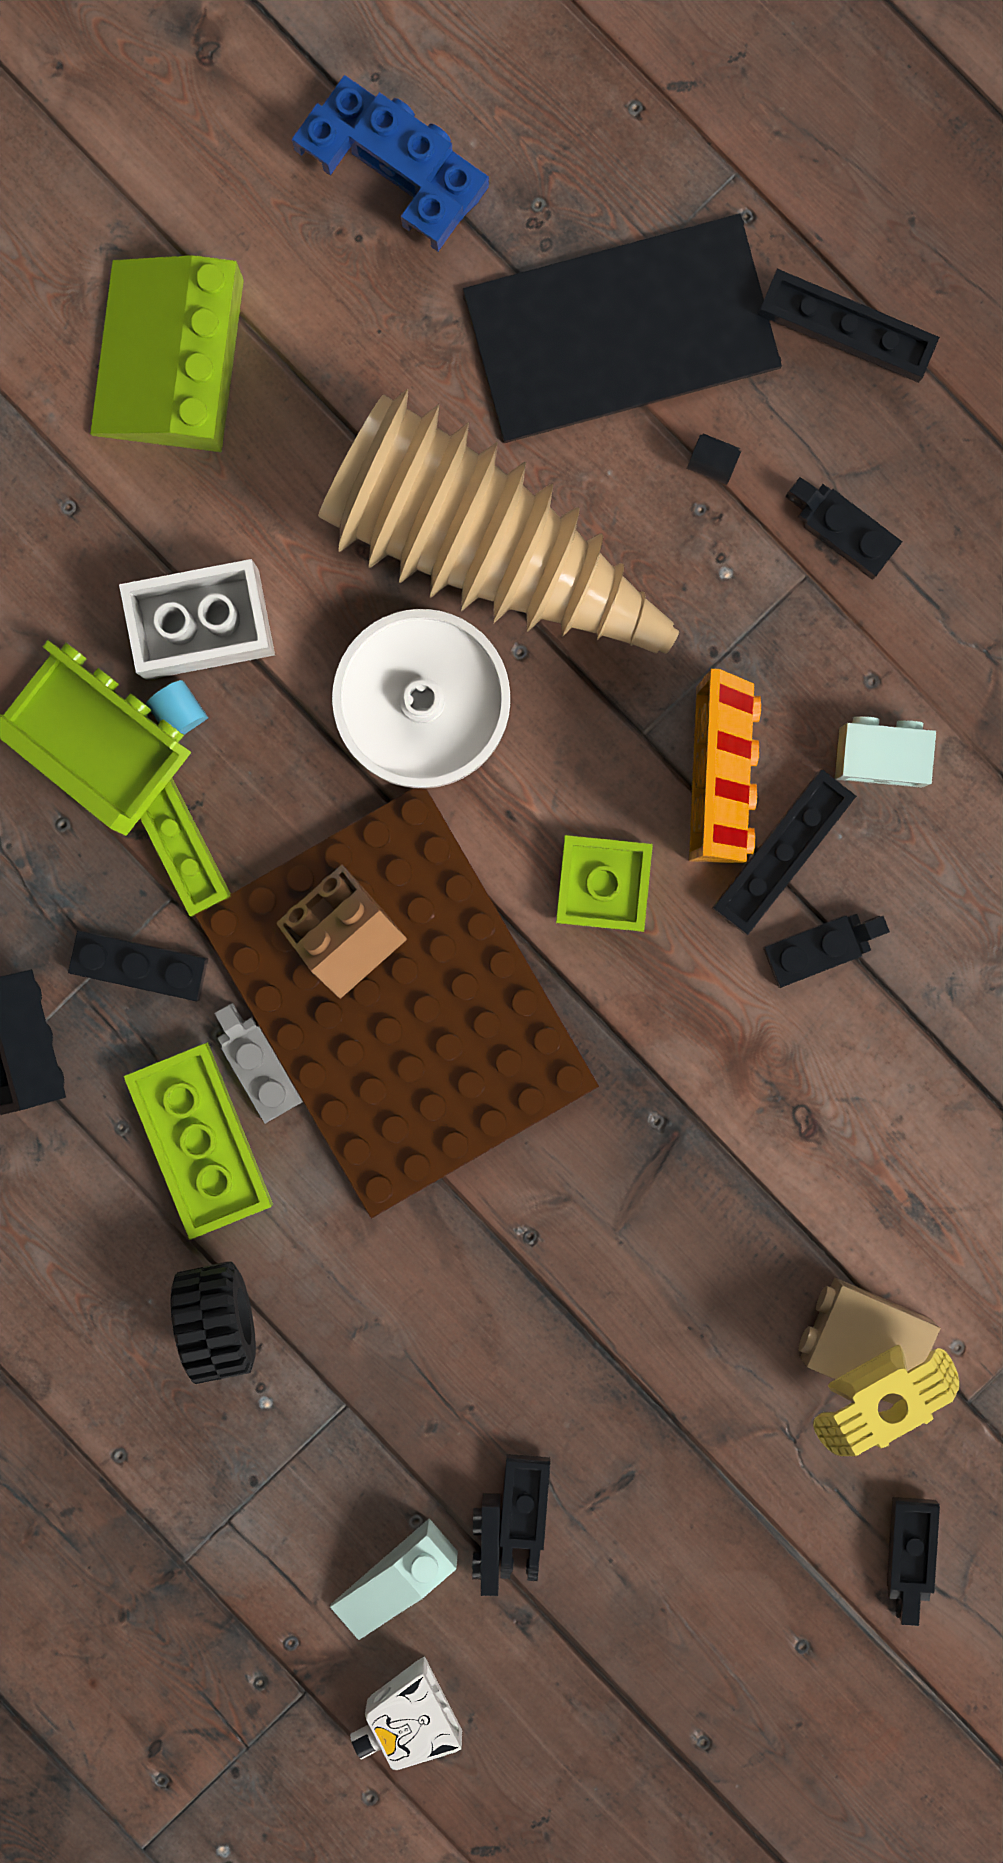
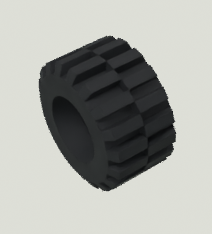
[170,1261,256,1384]

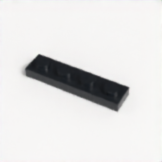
[758,268,940,383]
[712,769,857,935]

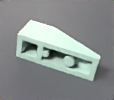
[330,1519,458,1640]

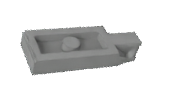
[214,1003,303,1124]

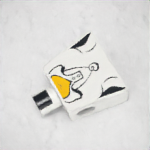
[350,1657,462,1770]

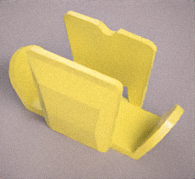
[813,1345,959,1456]

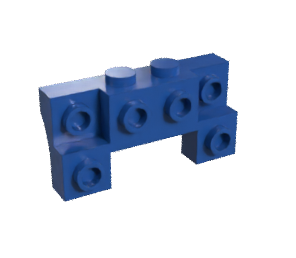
[292,75,489,252]

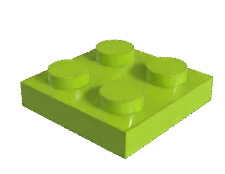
[556,835,653,932]

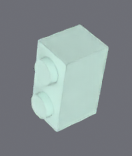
[835,716,936,788]

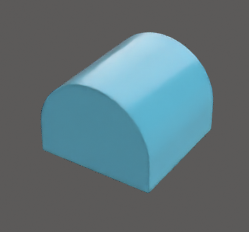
[146,680,209,735]

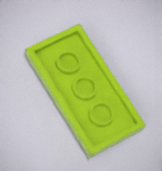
[123,1042,273,1240]

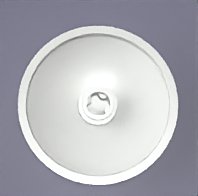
[332,609,510,788]

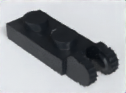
[500,1454,551,1581]

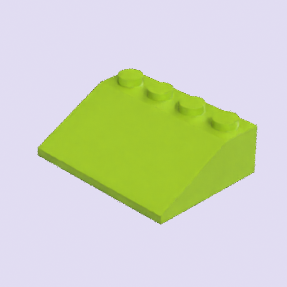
[90,255,244,452]

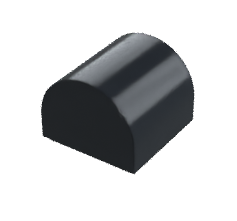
[686,433,741,485]

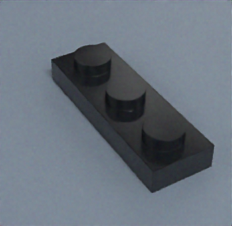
[68,930,209,1002]

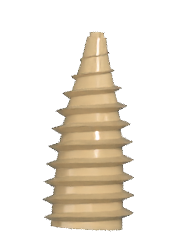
[318,389,679,654]

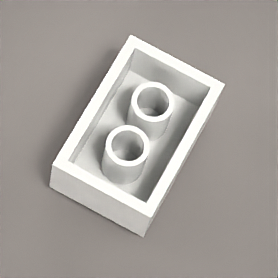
[119,559,275,680]

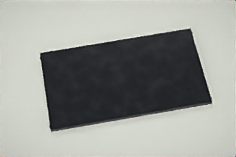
[463,213,782,443]

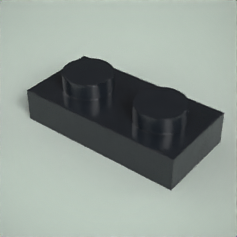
[472,1493,500,1596]

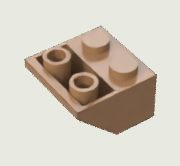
[276,865,407,999]

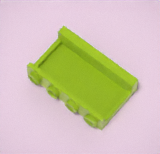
[0,640,192,836]

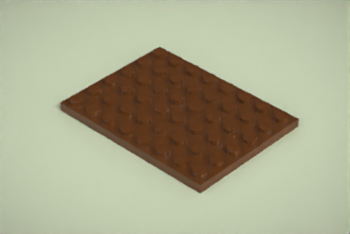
[195,788,599,1219]

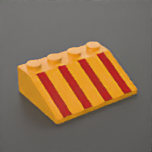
[689,669,761,863]

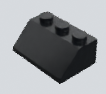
[0,969,66,1115]

